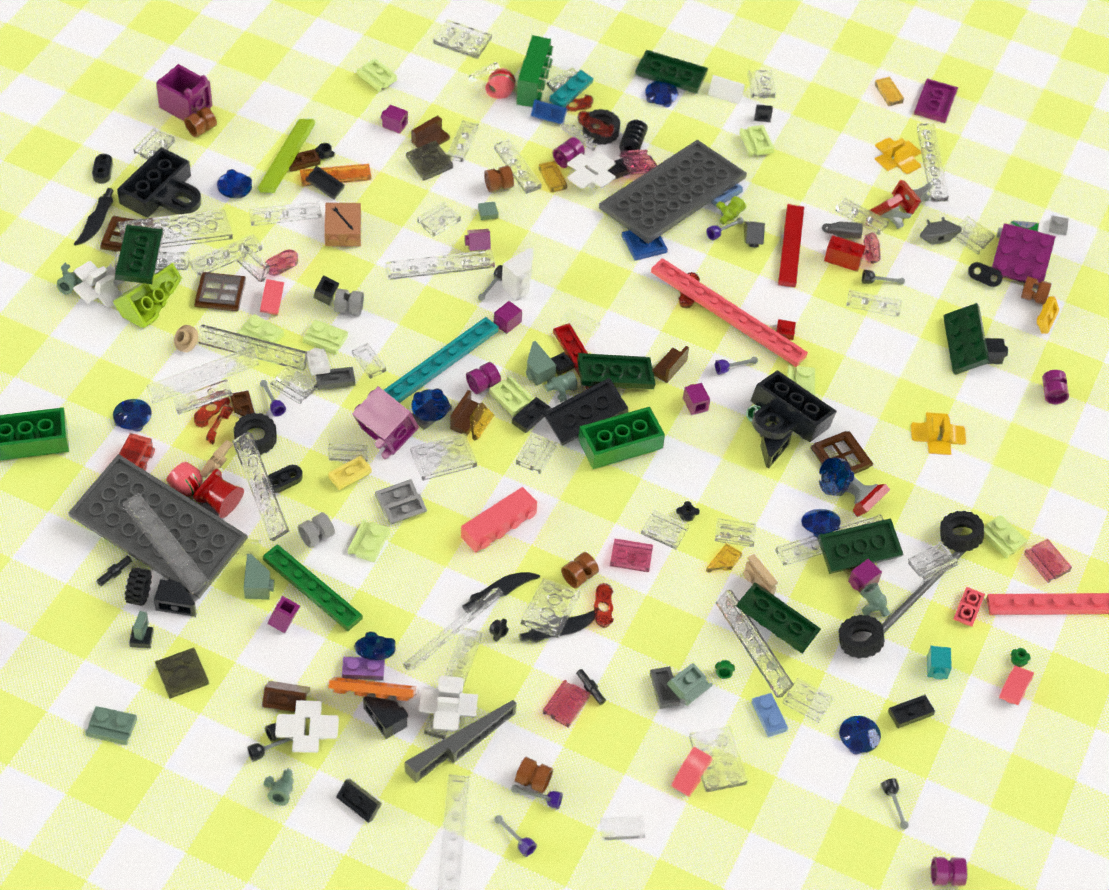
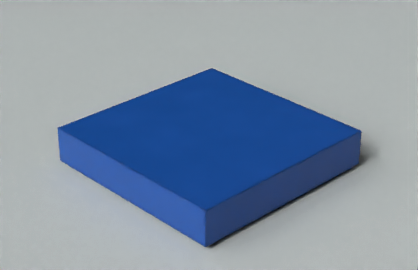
[622,230,668,261]

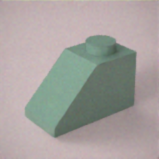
[526,341,556,386]
[244,554,274,599]

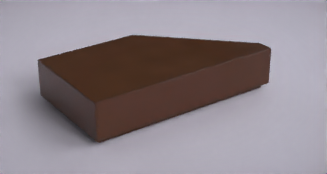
[289,149,321,172]
[230,390,255,417]

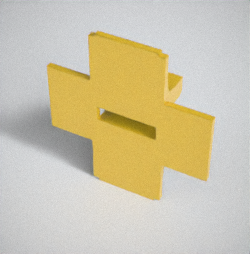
[875,137,922,175]
[911,412,966,455]

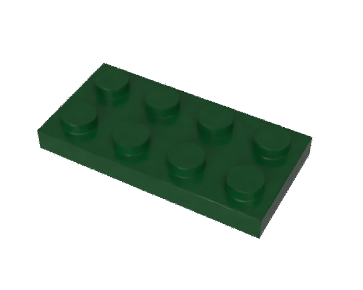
[635,49,708,94]
[115,225,163,284]
[943,303,990,375]
[577,353,656,390]
[817,518,904,574]
[735,582,821,654]

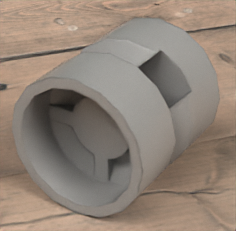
[334,288,364,315]
[297,512,335,548]

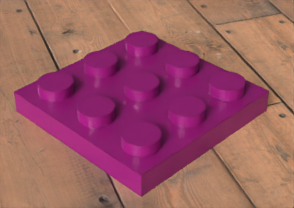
[992,223,1056,283]

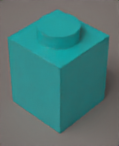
[927,646,952,680]

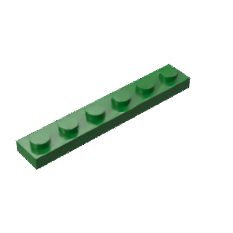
[263,544,363,631]

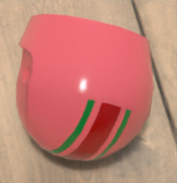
[485,68,516,99]
[166,462,203,497]

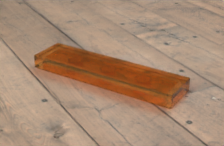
[300,164,371,187]

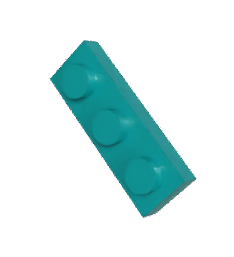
[549,70,594,107]

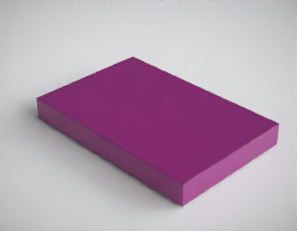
[914,78,958,124]

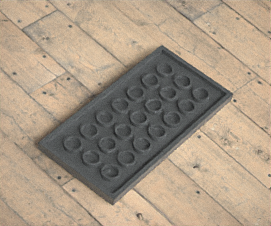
[599,139,747,244]
[68,454,248,599]

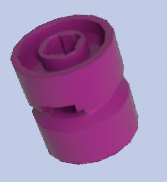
[552,137,585,168]
[466,362,501,395]
[1042,369,1069,405]
[931,857,967,886]

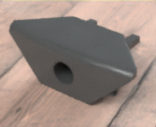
[920,217,962,245]

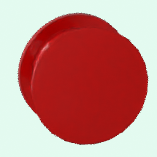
[193,468,244,518]

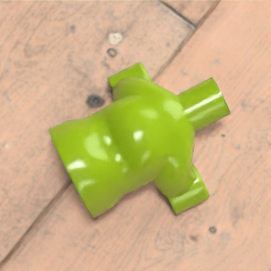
[716,196,746,225]

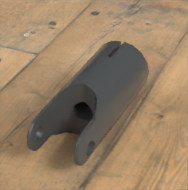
[822,221,863,239]

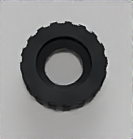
[582,109,621,145]
[233,413,277,456]
[940,510,984,552]
[839,615,885,659]

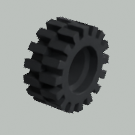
[125,567,152,606]

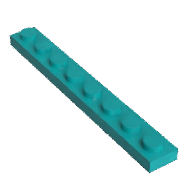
[384,317,499,403]

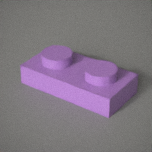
[342,657,385,680]

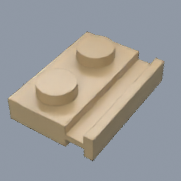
[200,440,233,478]
[743,554,778,595]

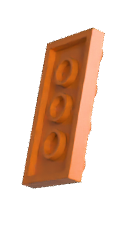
[328,677,417,701]

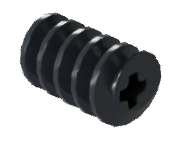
[619,119,648,157]

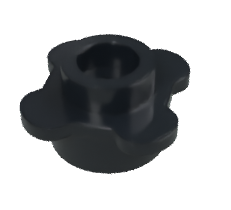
[316,143,335,160]
[676,501,700,522]
[489,618,509,641]

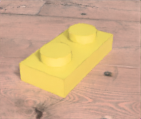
[328,456,372,490]

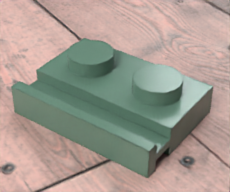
[667,663,713,706]
[85,706,137,745]

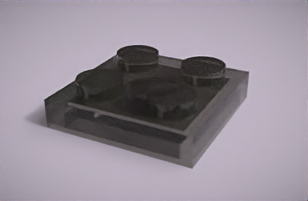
[406,140,453,181]
[154,647,209,699]

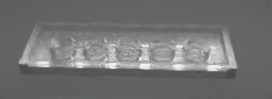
[118,209,233,248]

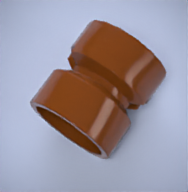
[184,106,217,138]
[484,165,514,192]
[1020,276,1052,305]
[561,552,599,589]
[515,756,554,794]

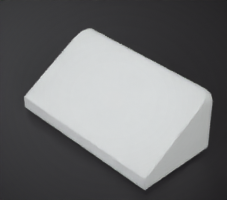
[708,75,745,104]

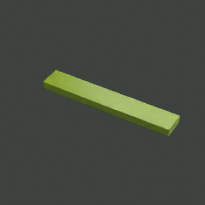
[258,119,316,193]

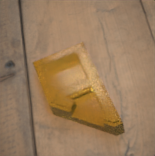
[469,402,494,441]
[706,543,743,573]

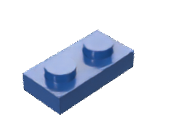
[530,100,568,125]

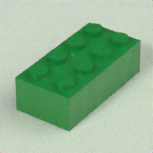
[516,35,554,107]
[578,406,665,469]
[0,407,69,460]

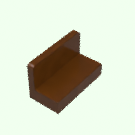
[411,115,450,153]
[653,346,689,383]
[450,390,485,436]
[262,681,310,712]

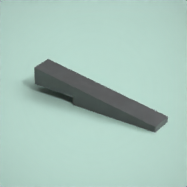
[405,700,517,783]

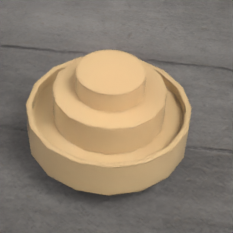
[174,325,198,353]

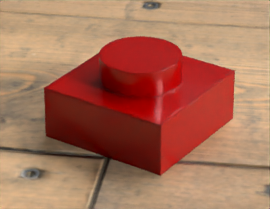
[776,319,796,340]

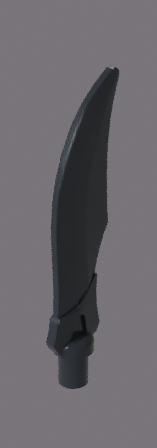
[74,188,114,246]
[462,572,540,612]
[519,608,599,643]

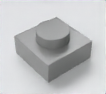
[1049,215,1069,235]

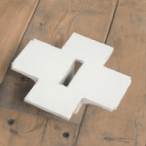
[567,153,616,189]
[73,261,125,308]
[419,676,478,732]
[275,700,339,753]

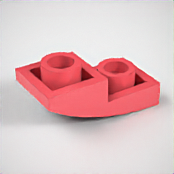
[260,279,285,315]
[953,587,985,627]
[999,665,1034,705]
[671,747,712,797]

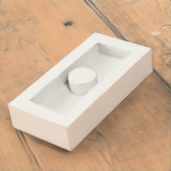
[306,348,330,375]

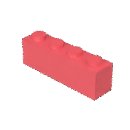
[461,487,537,553]

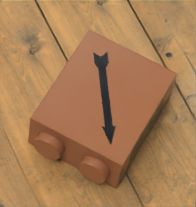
[324,203,361,247]

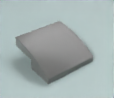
[375,479,427,525]

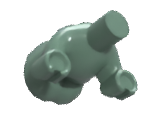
[57,262,83,294]
[545,372,577,402]
[860,583,890,617]
[264,768,294,806]

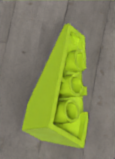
[113,263,182,328]

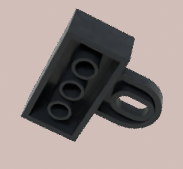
[117,147,202,218]
[750,370,837,442]

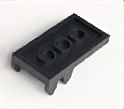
[543,378,628,446]

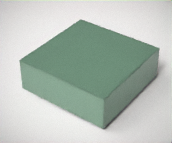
[478,201,498,220]
[133,611,149,640]

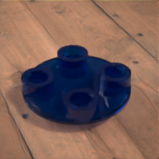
[645,81,678,107]
[217,169,252,199]
[411,388,450,422]
[113,399,152,432]
[801,509,841,537]
[354,632,396,660]
[839,715,881,755]

